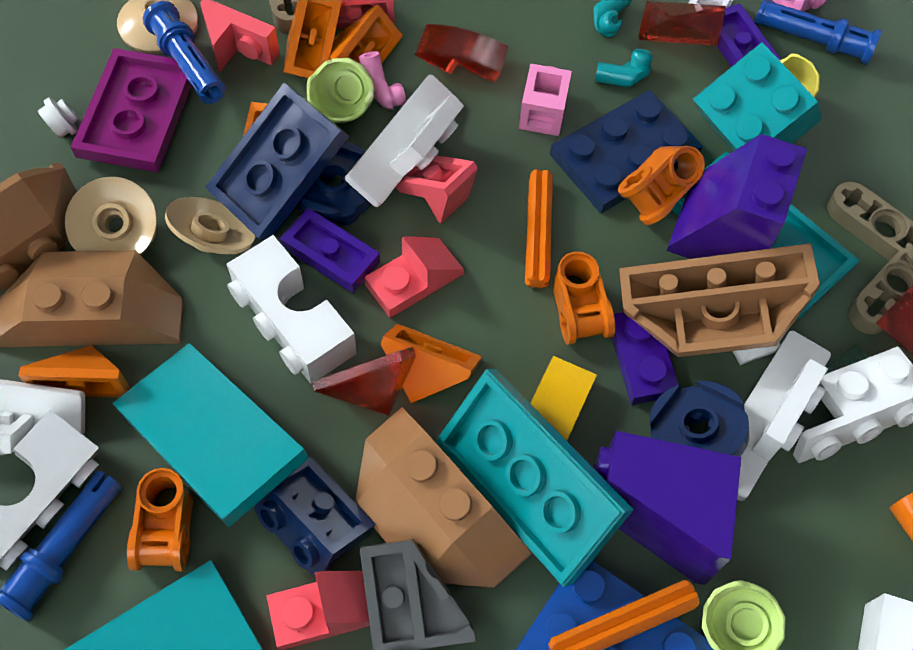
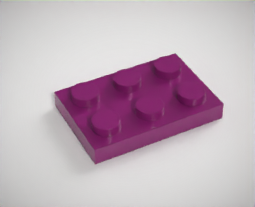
[70,48,192,173]

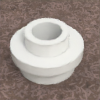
[38,97,79,138]

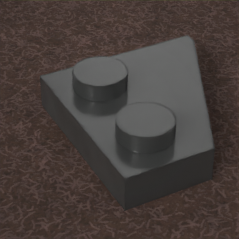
[360,539,477,650]

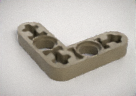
[827,182,913,335]

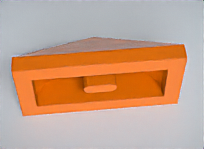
[283,0,342,79]
[330,5,403,63]
[381,324,482,403]
[18,345,131,398]

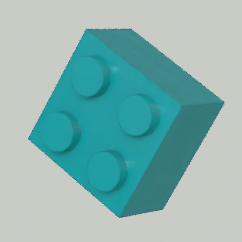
[693,42,822,152]

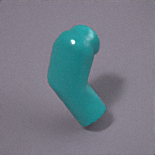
[593,0,631,37]
[595,49,653,87]

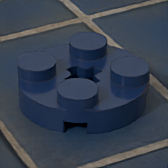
[296,142,371,225]
[650,381,750,457]

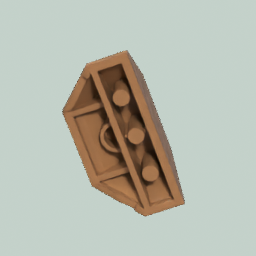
[0,162,77,291]
[619,243,820,357]
[0,250,184,347]
[355,407,533,588]

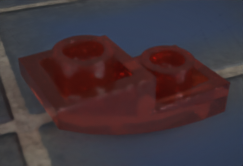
[415,24,508,83]

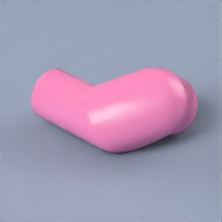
[359,51,406,110]

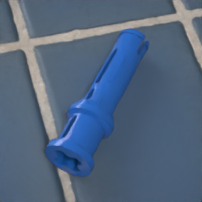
[754,0,882,65]
[142,1,226,104]
[0,470,123,623]

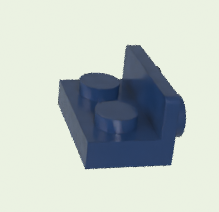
[254,455,376,578]

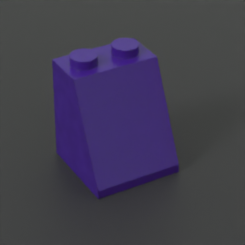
[666,134,807,259]
[592,431,742,585]

